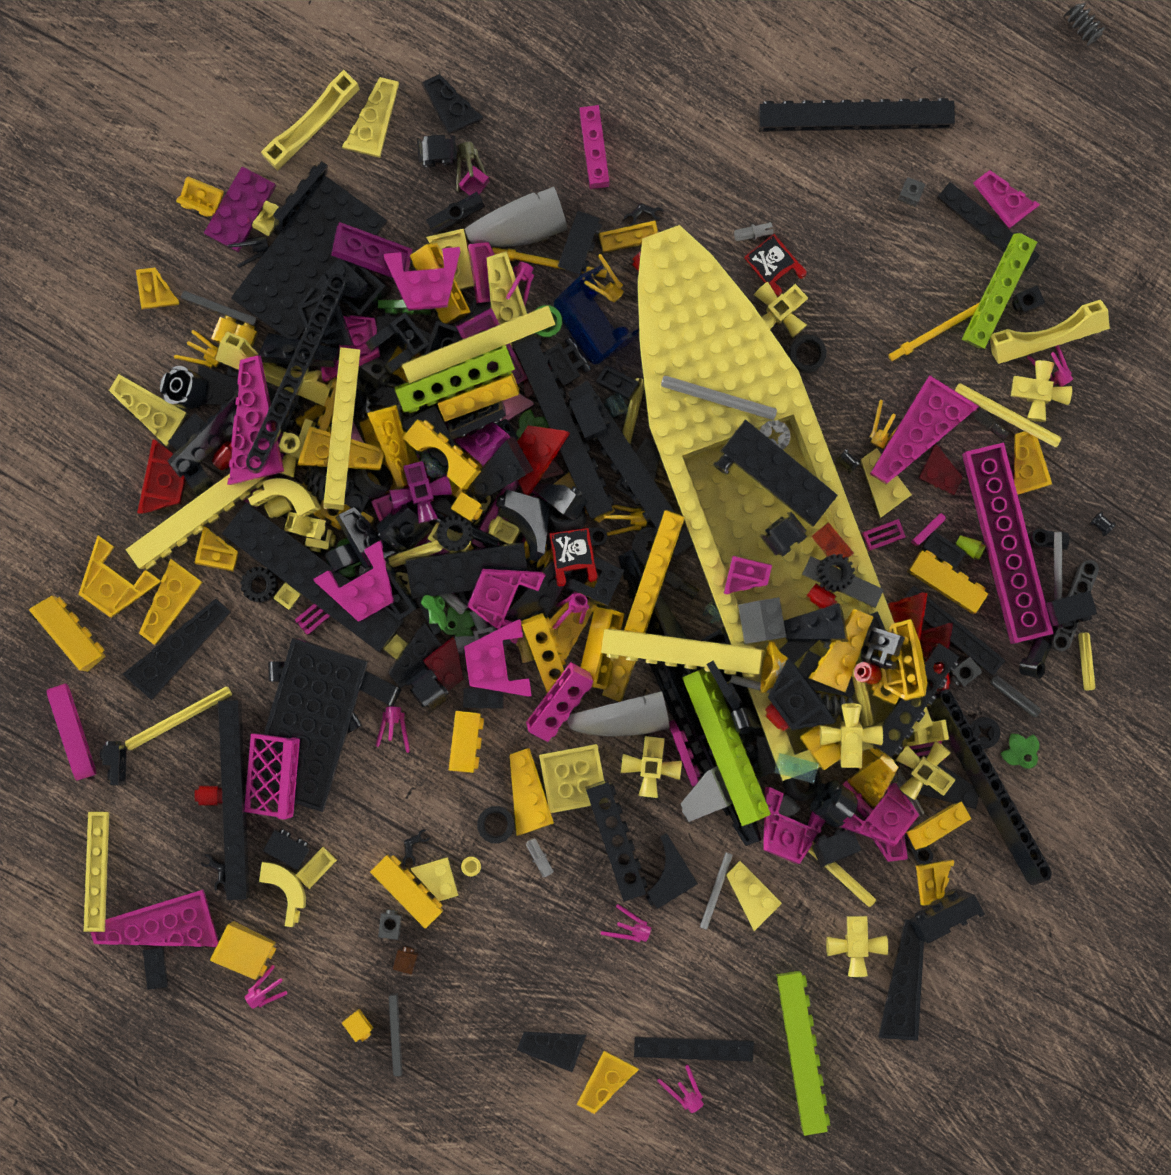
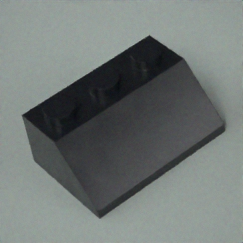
[424,320,463,387]

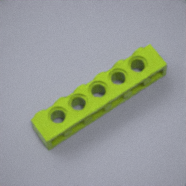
[961,233,1037,349]
[395,345,515,413]

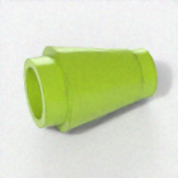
[956,535,986,559]

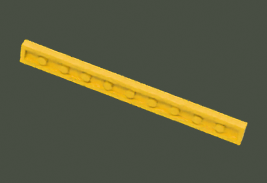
[602,510,685,702]

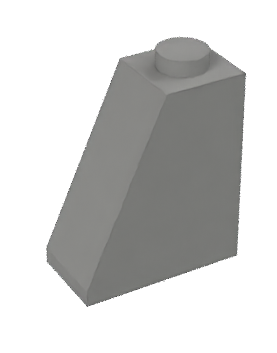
[681,766,733,822]

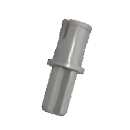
[734,222,774,241]
[526,838,554,878]

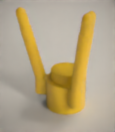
[584,254,624,302]
[174,330,220,368]
[869,400,899,449]
[603,505,647,536]

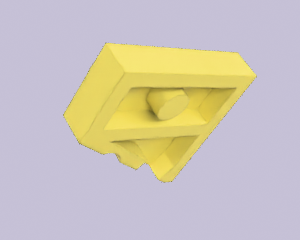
[411,857,458,901]

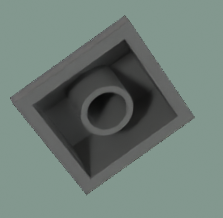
[738,597,786,644]

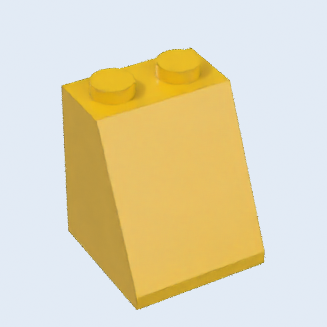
[210,921,277,980]

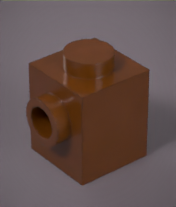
[392,946,418,975]

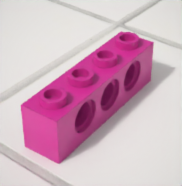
[579,105,609,189]
[526,662,593,742]

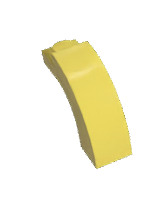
[248,478,321,517]
[259,861,306,927]

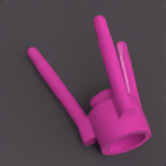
[506,261,534,307]
[1027,345,1073,387]
[553,592,590,629]
[376,707,410,753]
[600,904,651,943]
[245,965,287,1009]
[657,1065,704,1113]

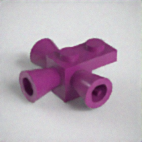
[389,461,452,524]

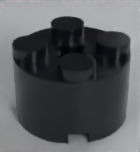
[416,135,457,168]
[160,366,207,410]
[760,511,807,557]
[405,669,449,714]
[810,780,858,827]

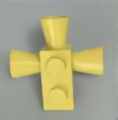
[754,282,808,338]
[1011,360,1072,422]
[279,418,317,478]
[820,703,883,768]
[621,736,682,798]
[895,741,956,800]
[826,916,888,977]

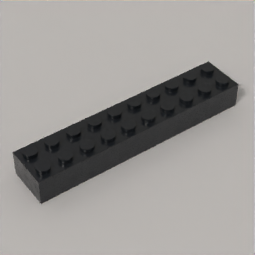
[222,503,404,654]

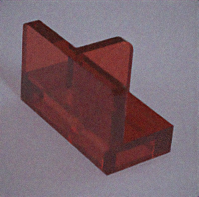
[811,522,854,567]

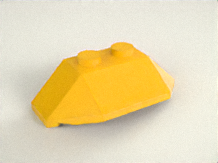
[878,619,928,701]

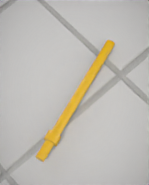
[492,247,607,278]
[888,302,980,361]

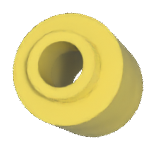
[264,496,293,519]

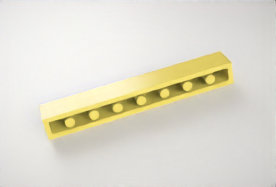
[324,347,360,510]
[125,474,270,570]
[601,629,765,677]

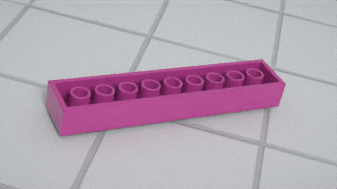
[962,443,1053,644]

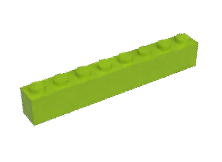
[682,669,771,826]
[776,971,830,1136]

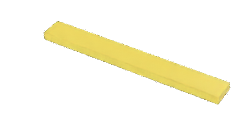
[401,306,556,383]

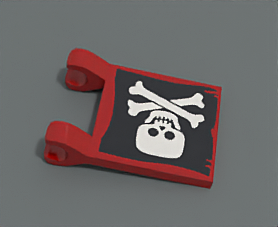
[744,234,807,298]
[549,528,597,587]

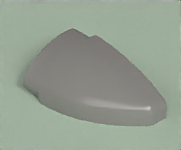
[464,187,568,247]
[567,691,670,737]

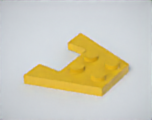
[79,535,161,618]

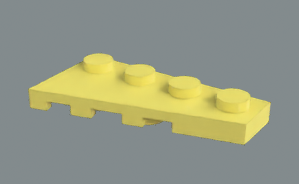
[342,77,399,158]
[487,251,527,324]
[109,374,187,447]

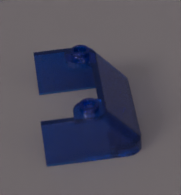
[553,265,639,364]

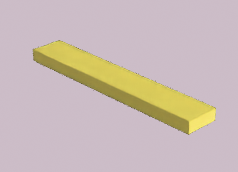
[84,812,109,932]

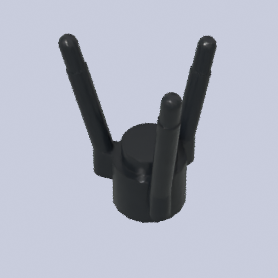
[228,236,269,268]

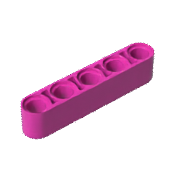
[47,683,96,781]

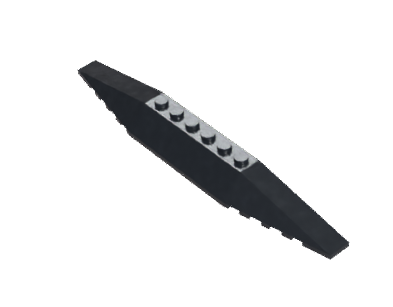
[618,549,762,846]

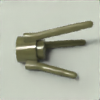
[456,142,487,192]

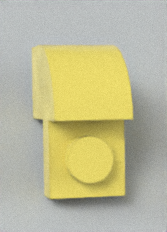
[284,512,326,540]
[902,720,949,747]

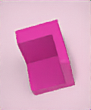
[459,166,489,196]

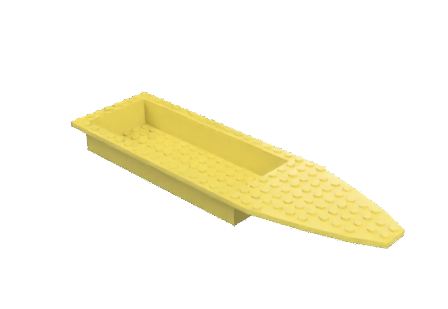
[638,225,933,781]

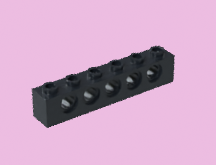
[869,643,959,757]
[585,779,648,902]

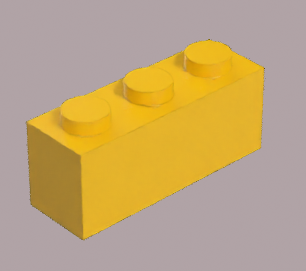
[906,801,971,850]

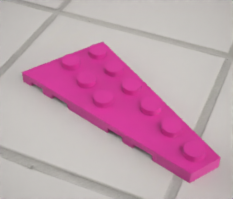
[227,355,284,485]
[870,376,979,484]
[90,889,219,947]

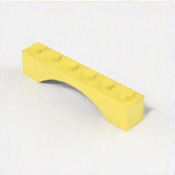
[261,70,360,171]
[990,300,1110,364]
[215,331,334,406]

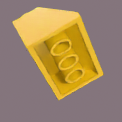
[29,596,106,672]

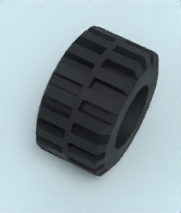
[304,466,356,501]

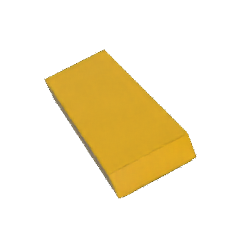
[599,221,658,253]

